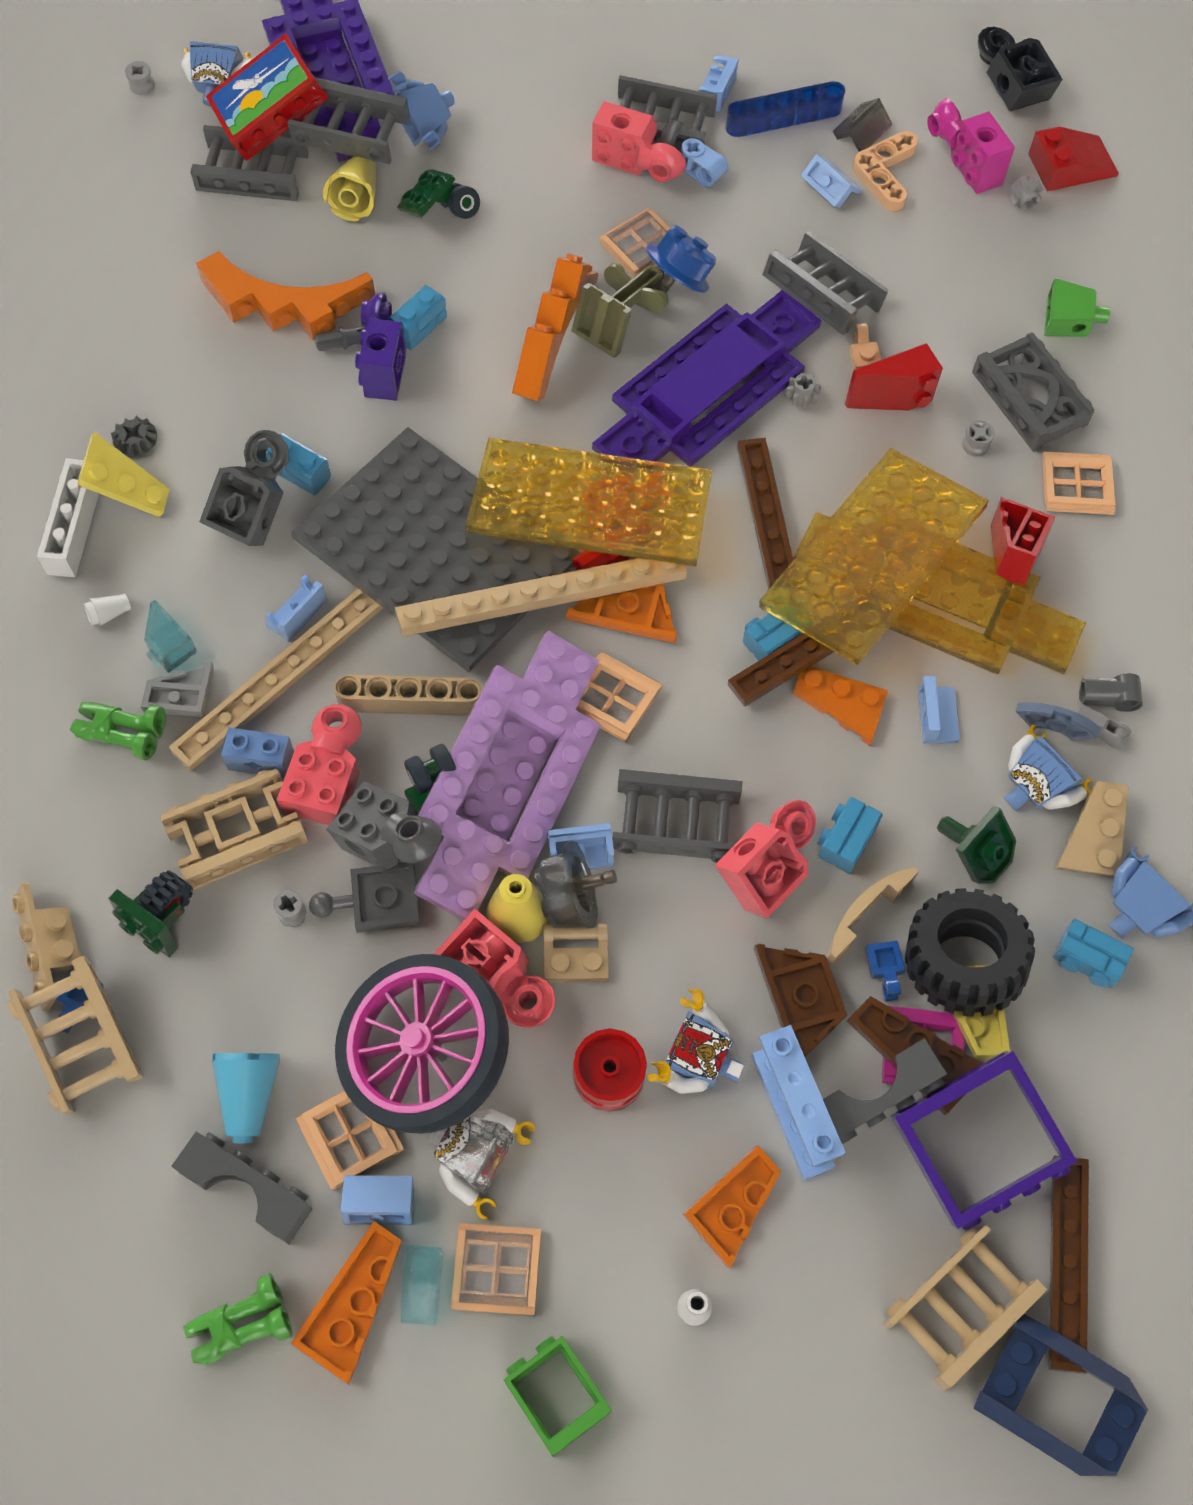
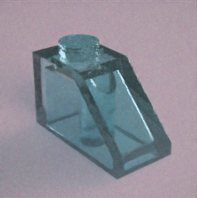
[144,600,197,673]
[401,1245,444,1326]

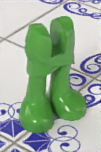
[70,702,165,761]
[183,1273,293,1365]

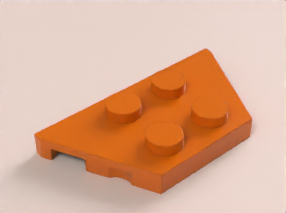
[566,583,677,644]

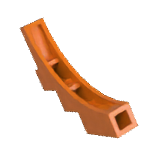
[196,251,375,341]
[512,253,599,401]

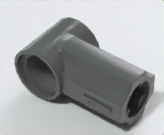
[1079,673,1143,712]

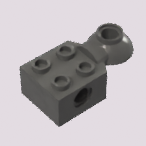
[199,430,289,546]
[326,781,442,871]

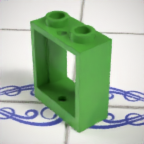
[503,1336,612,1457]

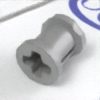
[273,890,307,927]

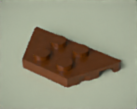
[754,944,847,1057]

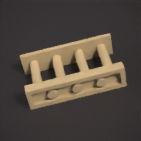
[7,955,143,1114]
[883,1225,1047,1391]

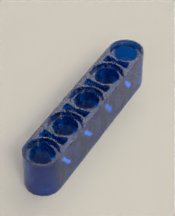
[725,81,846,137]

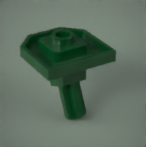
[937,806,1016,884]

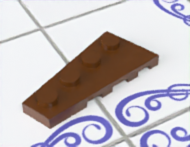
[847,996,984,1115]

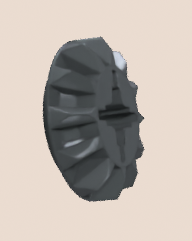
[111,415,157,457]

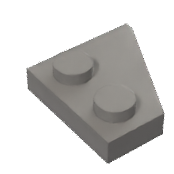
[141,662,214,718]

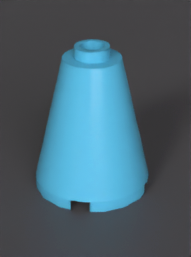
[212,1053,280,1143]

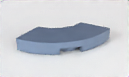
[1016,702,1101,741]

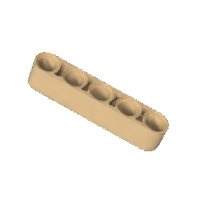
[334,675,482,715]

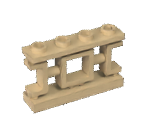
[160,768,308,890]

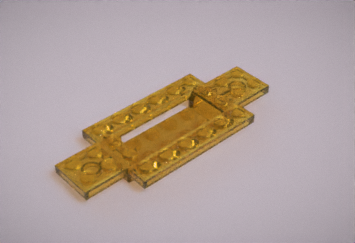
[793,512,1086,675]

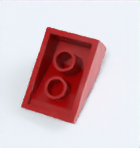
[1028,126,1119,191]
[845,343,943,411]

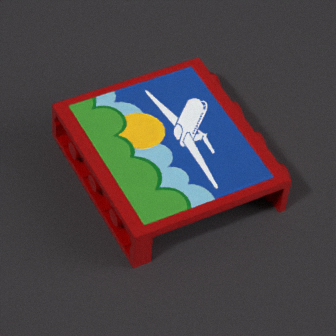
[206,33,329,161]

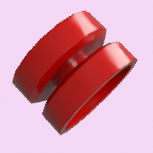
[573,1028,647,1112]

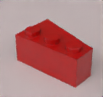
[990,497,1055,586]

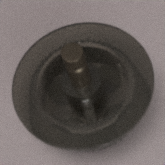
[534,841,617,929]

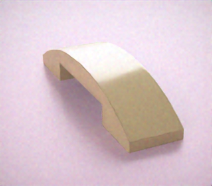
[827,867,919,967]

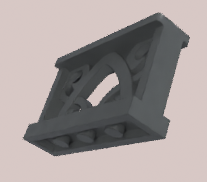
[972,332,1094,452]

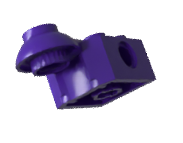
[355,292,406,401]

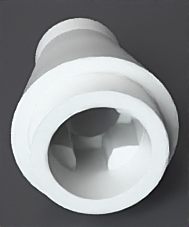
[83,593,131,626]
[677,1289,712,1326]

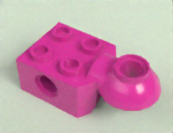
[927,98,1015,194]

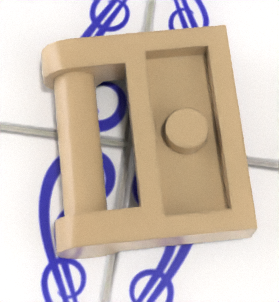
[543,923,609,983]

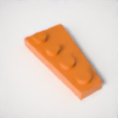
[290,1221,403,1385]

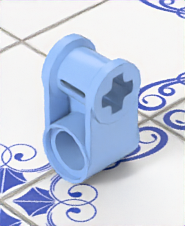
[681,138,729,187]

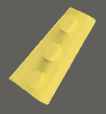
[77,432,170,517]
[953,965,1010,1061]

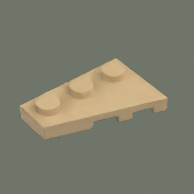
[1054,781,1129,878]

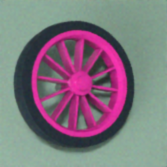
[335,954,509,1134]

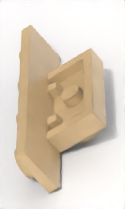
[12,882,80,1011]

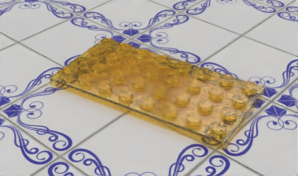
[465,437,712,566]
[759,448,989,665]

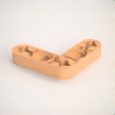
[852,131,918,211]

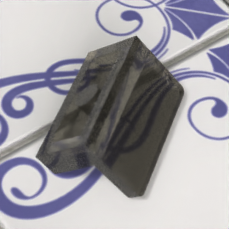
[833,98,892,152]

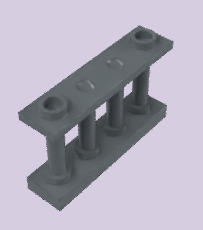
[618,75,718,154]
[288,78,410,164]
[190,125,309,201]
[762,231,889,335]
[612,769,743,863]

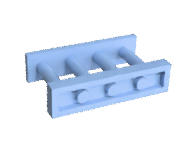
[751,1025,846,1181]

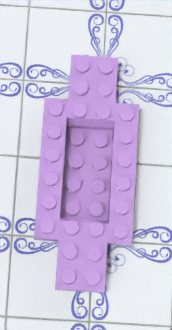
[413,631,601,921]

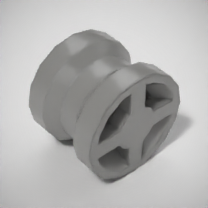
[125,61,155,95]
[962,421,995,456]

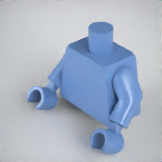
[388,71,455,152]
[1109,846,1193,939]

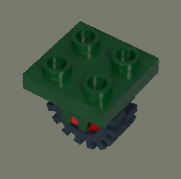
[108,870,193,958]

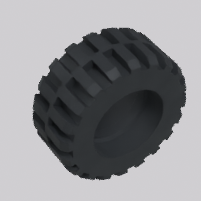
[905,888,1035,1017]

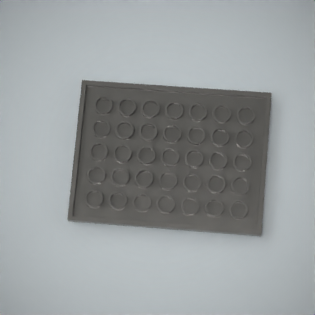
[292,427,580,672]

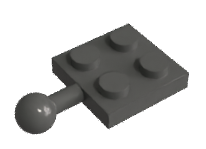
[309,862,420,933]

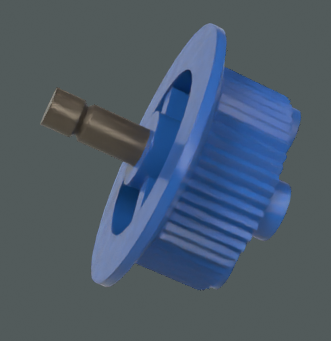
[646,225,716,294]

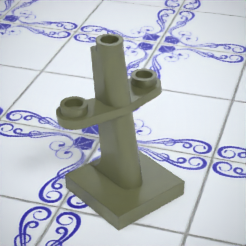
[571,263,669,358]

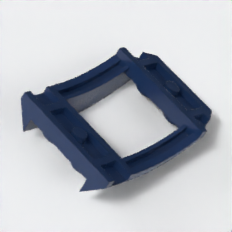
[973,1314,1148,1476]

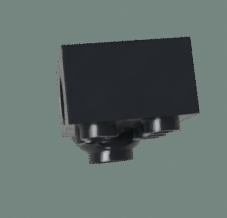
[978,26,1063,111]

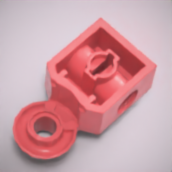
[592,101,686,183]
[277,704,362,825]
[715,800,816,919]
[434,909,555,1028]

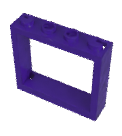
[890,1050,1077,1230]

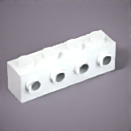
[37,458,99,578]

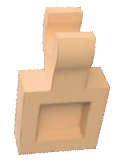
[849,323,881,370]

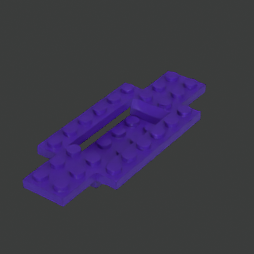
[262,0,395,162]
[592,290,822,478]

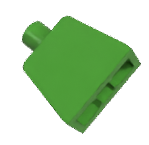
[1044,279,1110,337]

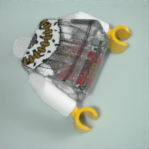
[429,1108,536,1220]

